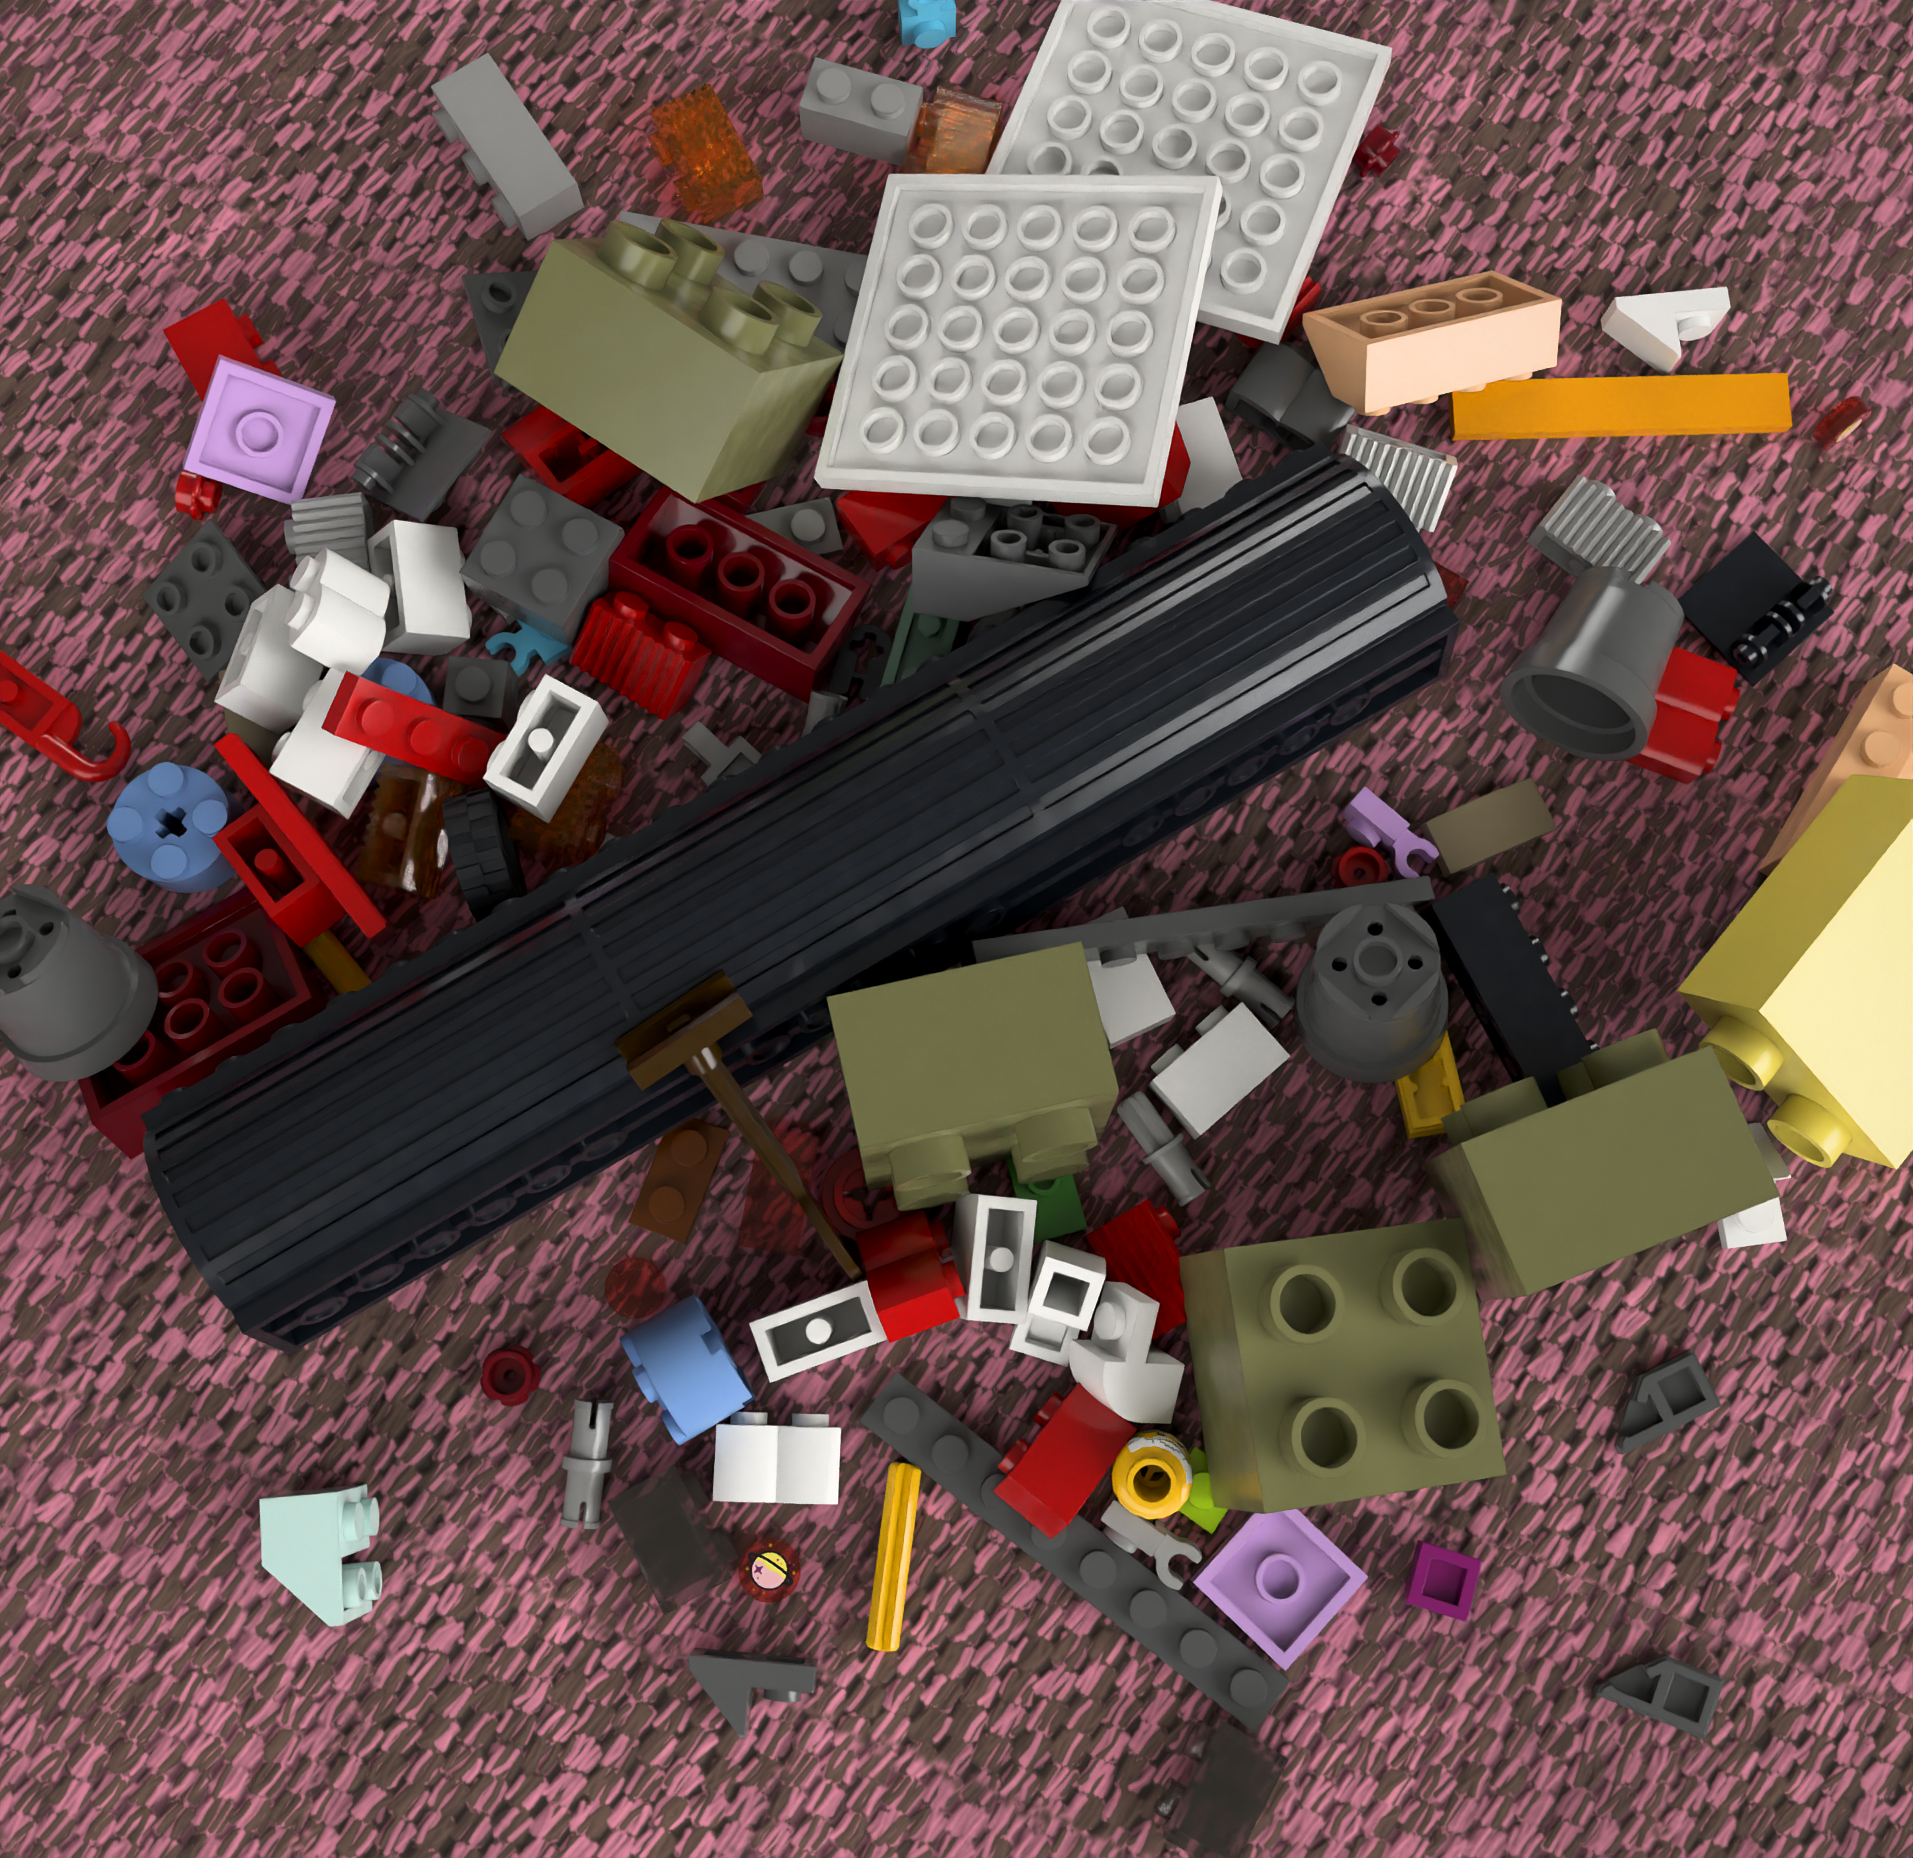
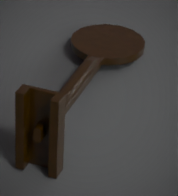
[614,969,865,1283]

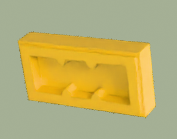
[1394,1030,1465,1139]

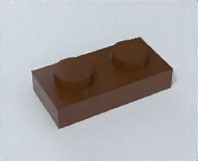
[628,1118,731,1245]

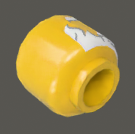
[1111,1429,1193,1519]

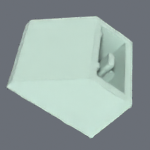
[259,1484,382,1627]

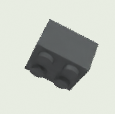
[459,473,625,649]

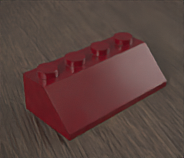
[609,484,872,704]

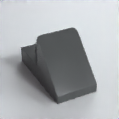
[688,1648,818,1739]

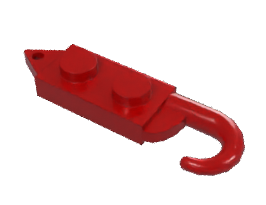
[0,649,131,782]

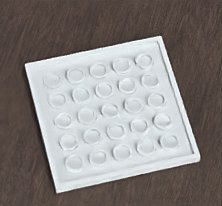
[985,0,1392,345]
[814,174,1223,507]

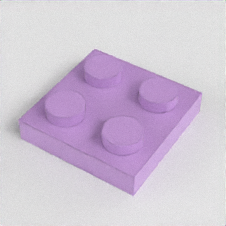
[183,355,336,505]
[1190,1509,1368,1671]

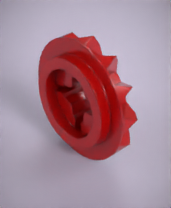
[822,1148,915,1241]

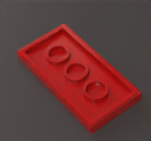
[214,732,397,947]

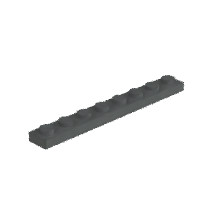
[960,876,1435,968]
[859,1371,1290,1732]

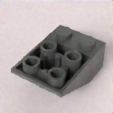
[911,496,1118,622]

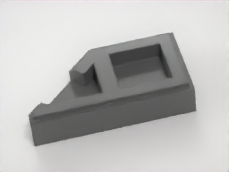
[1614,1349,1722,1455]
[1592,1653,1725,1740]

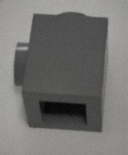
[443,656,520,734]

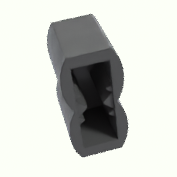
[1225,341,1356,451]

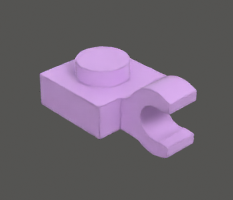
[1341,786,1439,880]

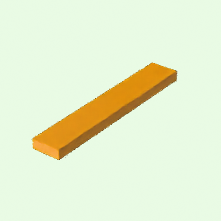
[1448,373,1792,441]

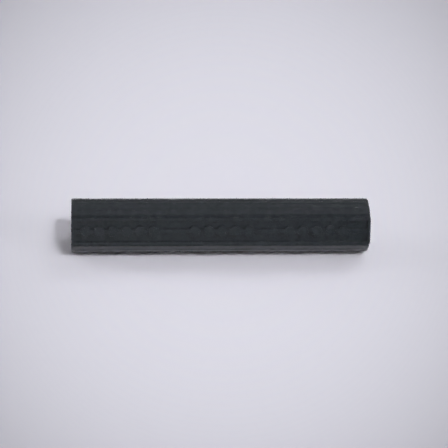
[140,441,1460,1354]

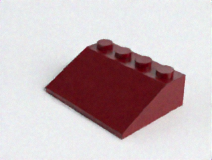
[78,887,329,1159]

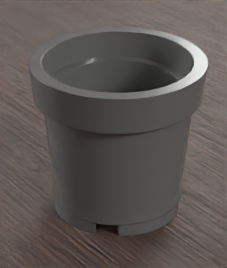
[1500,566,1684,761]
[0,884,158,1082]
[1293,903,1449,1083]

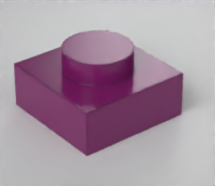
[1402,1540,1483,1622]

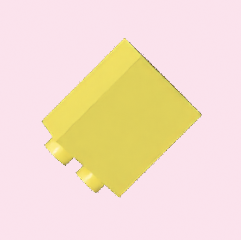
[1676,774,1913,1169]

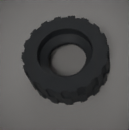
[442,786,527,923]

